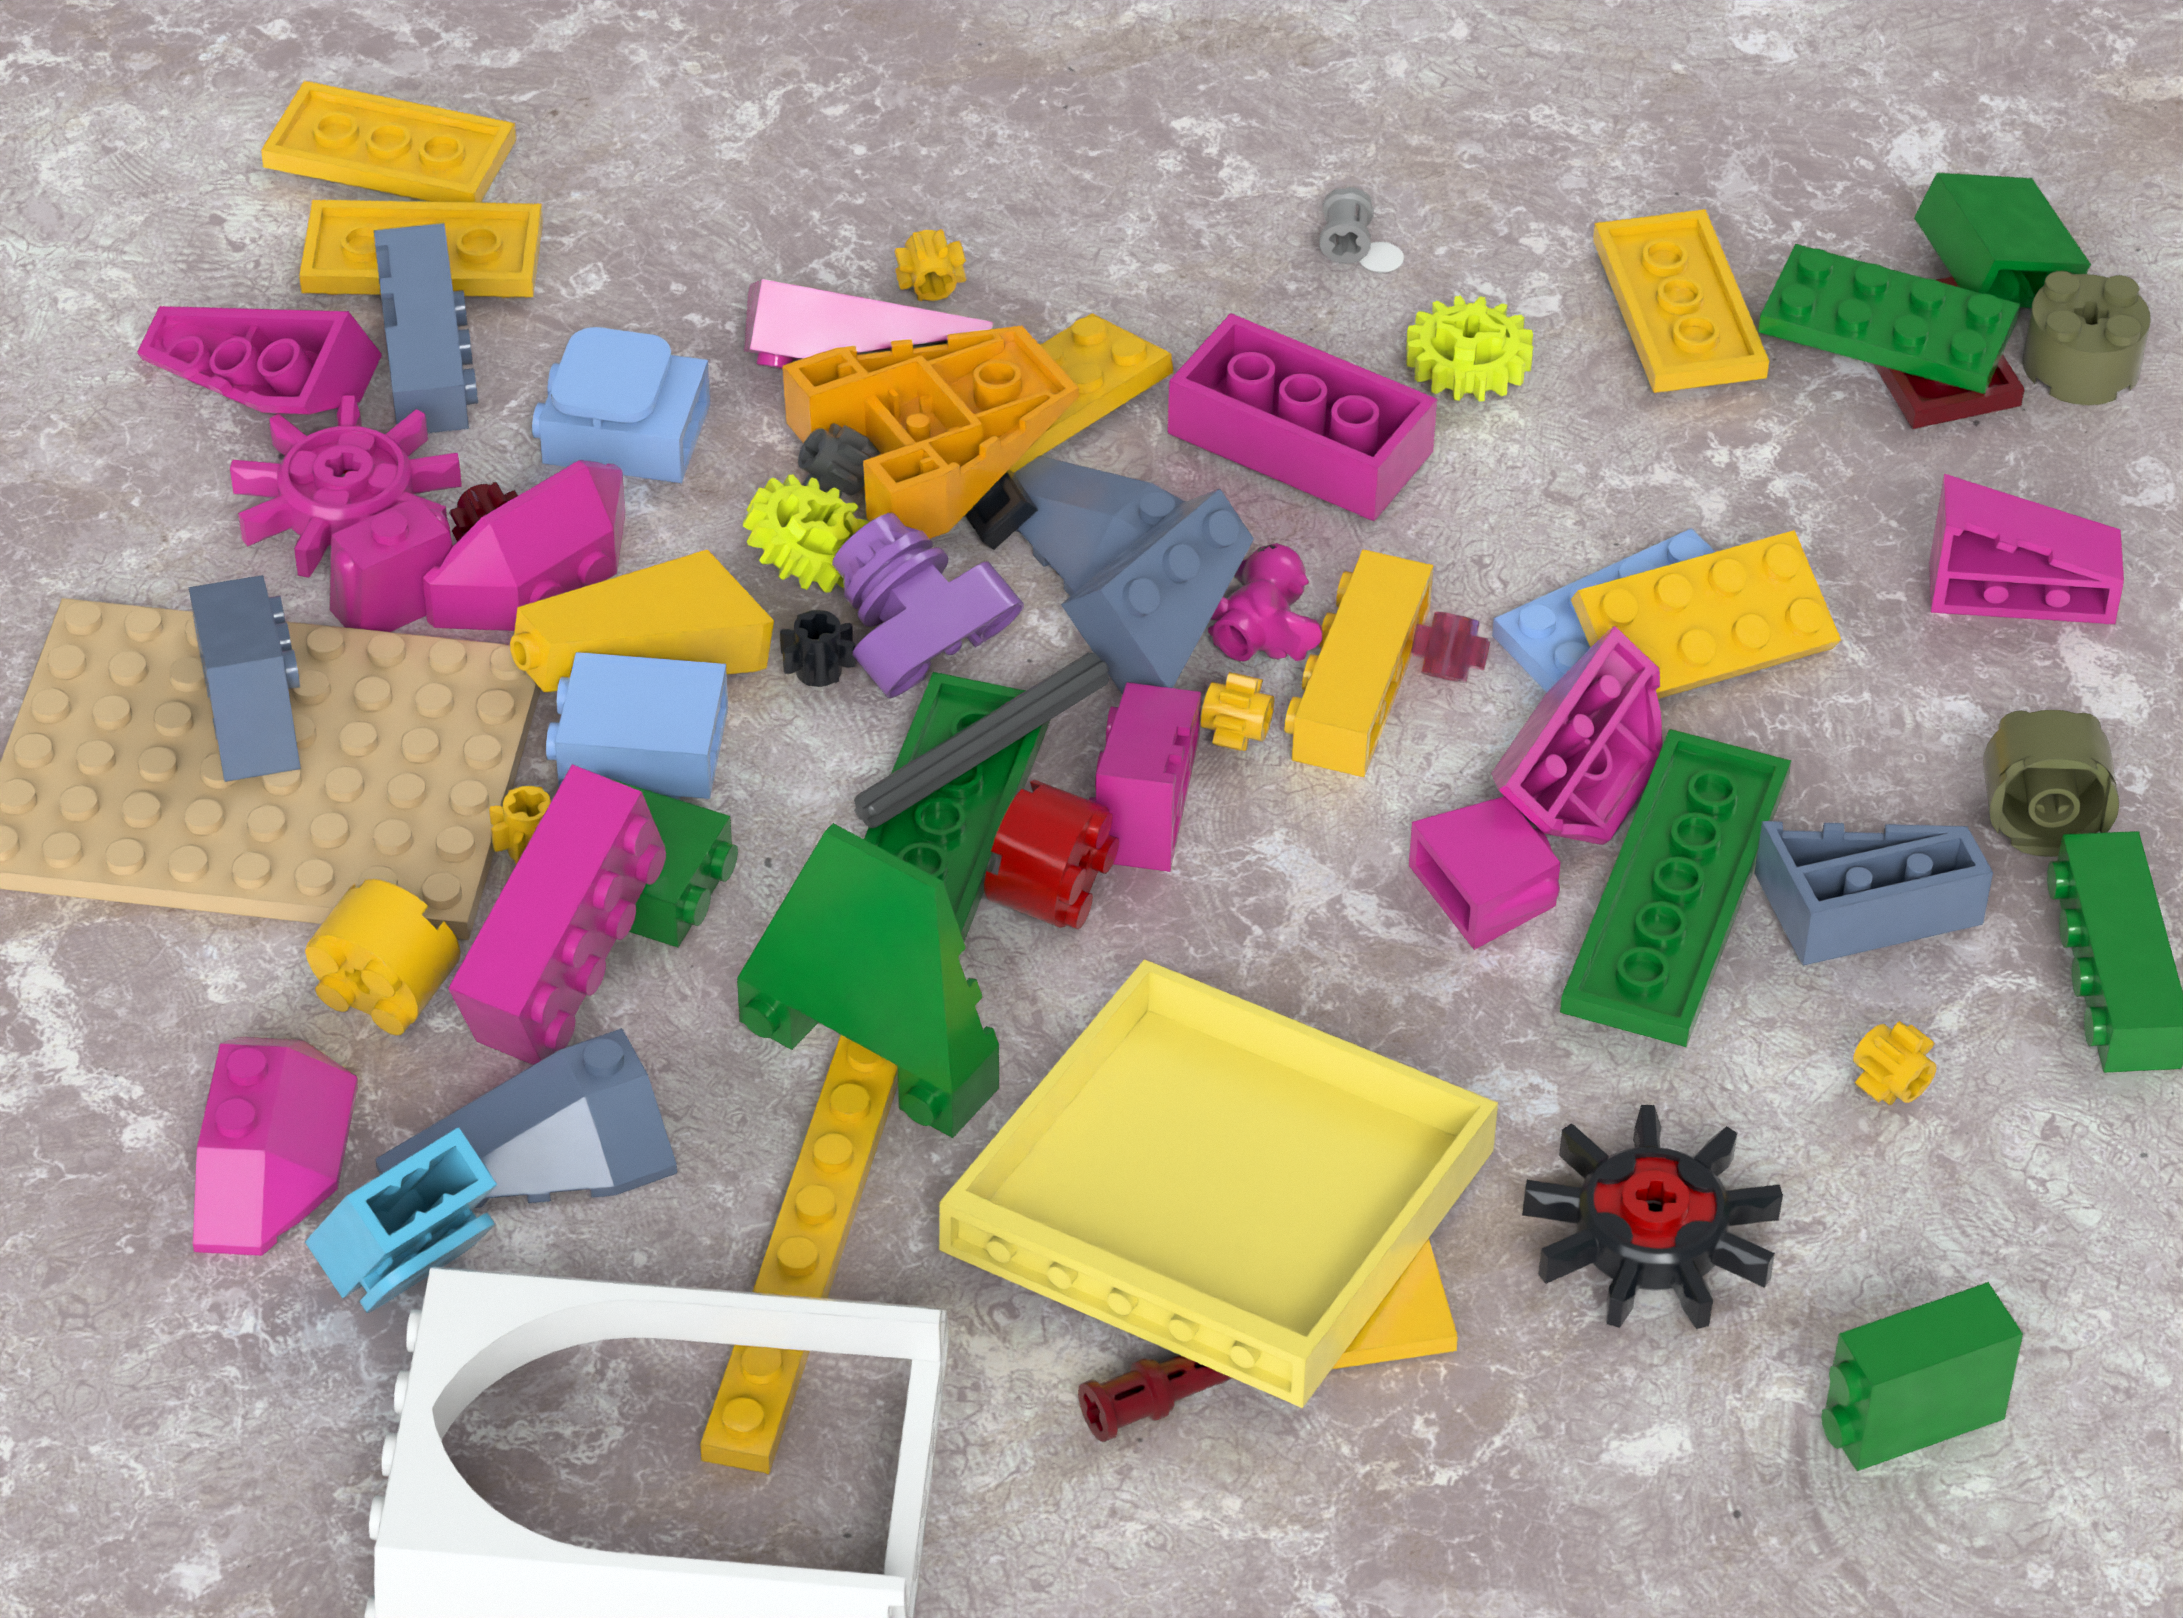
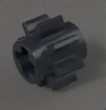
[780,610,856,687]

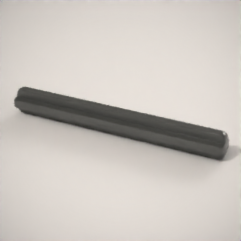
[854,653,1110,828]

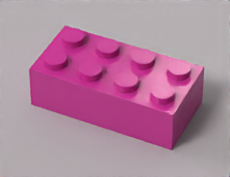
[1168,313,1437,521]
[448,764,666,1065]

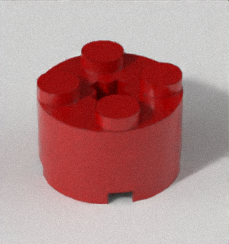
[984,779,1119,930]

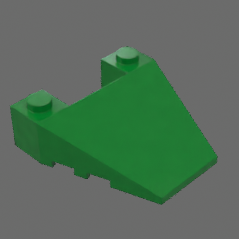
[737,823,999,1138]

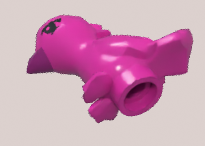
[1208,543,1322,661]

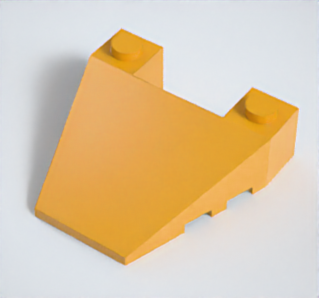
[782,325,1079,539]

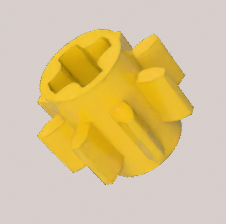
[894,229,966,301]
[1201,672,1274,751]
[489,786,551,864]
[1853,1021,1937,1105]

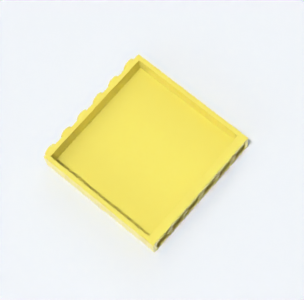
[939,959,1498,1408]

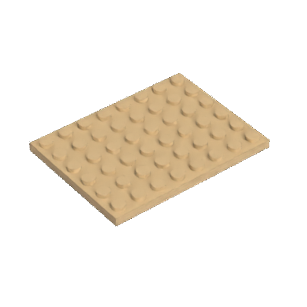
[0,598,541,940]

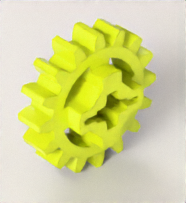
[1406,296,1534,401]
[743,474,869,593]

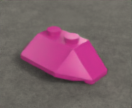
[422,460,626,631]
[1491,626,1663,845]
[193,1037,358,1256]

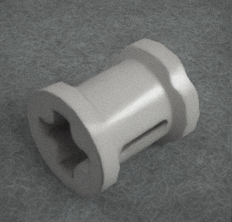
[1320,187,1374,263]

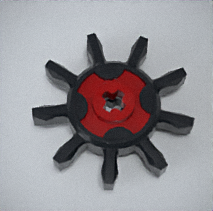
[1522,1105,1783,1329]

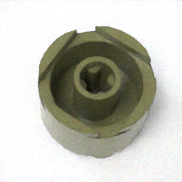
[2023,271,2151,405]
[1983,710,2119,857]

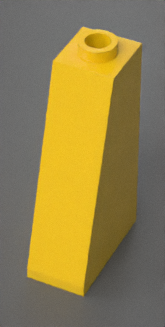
[510,549,774,692]

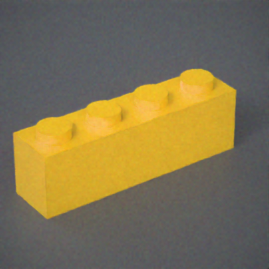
[1284,549,1434,777]

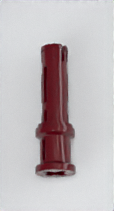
[1078,1355,1232,1442]

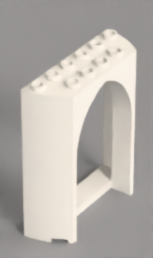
[365,1267,950,1618]

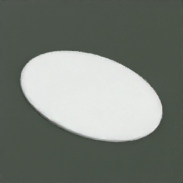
[1359,242,1404,273]

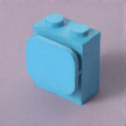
[305,1127,497,1313]

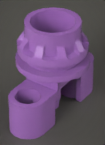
[832,513,1024,699]

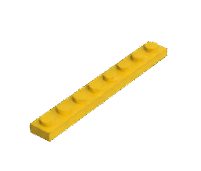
[700,1035,898,1474]

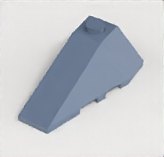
[1014,456,1185,596]
[375,1028,677,1208]

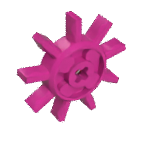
[230,396,462,578]

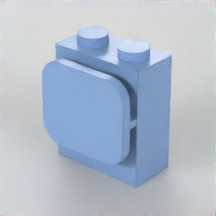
[532,327,710,484]
[546,652,728,800]

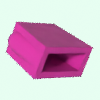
[330,496,453,632]
[1409,796,1561,950]

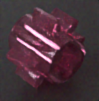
[1411,612,1490,683]

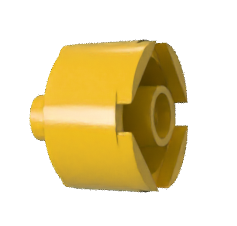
[305,879,461,1035]

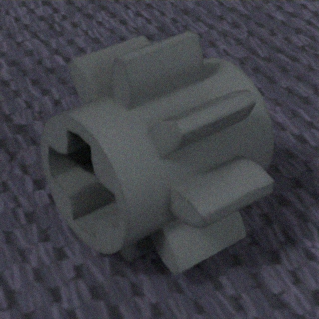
[798,423,872,498]

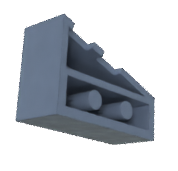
[374,223,478,433]
[1061,488,1254,695]
[188,575,301,782]
[1754,821,1993,966]

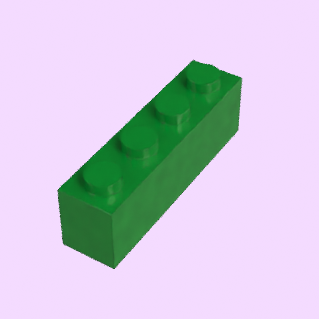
[2047,831,2183,1073]

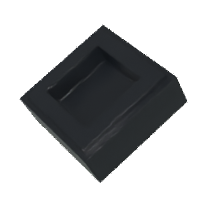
[965,469,1038,550]

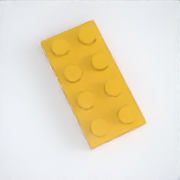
[261,81,516,203]
[299,200,543,298]
[1593,209,1769,393]
[1010,313,1174,473]
[1570,530,1841,699]

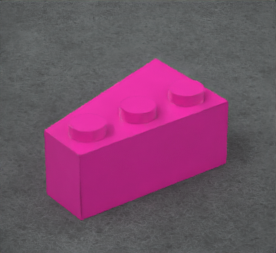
[1929,474,2124,624]
[1089,682,1201,872]

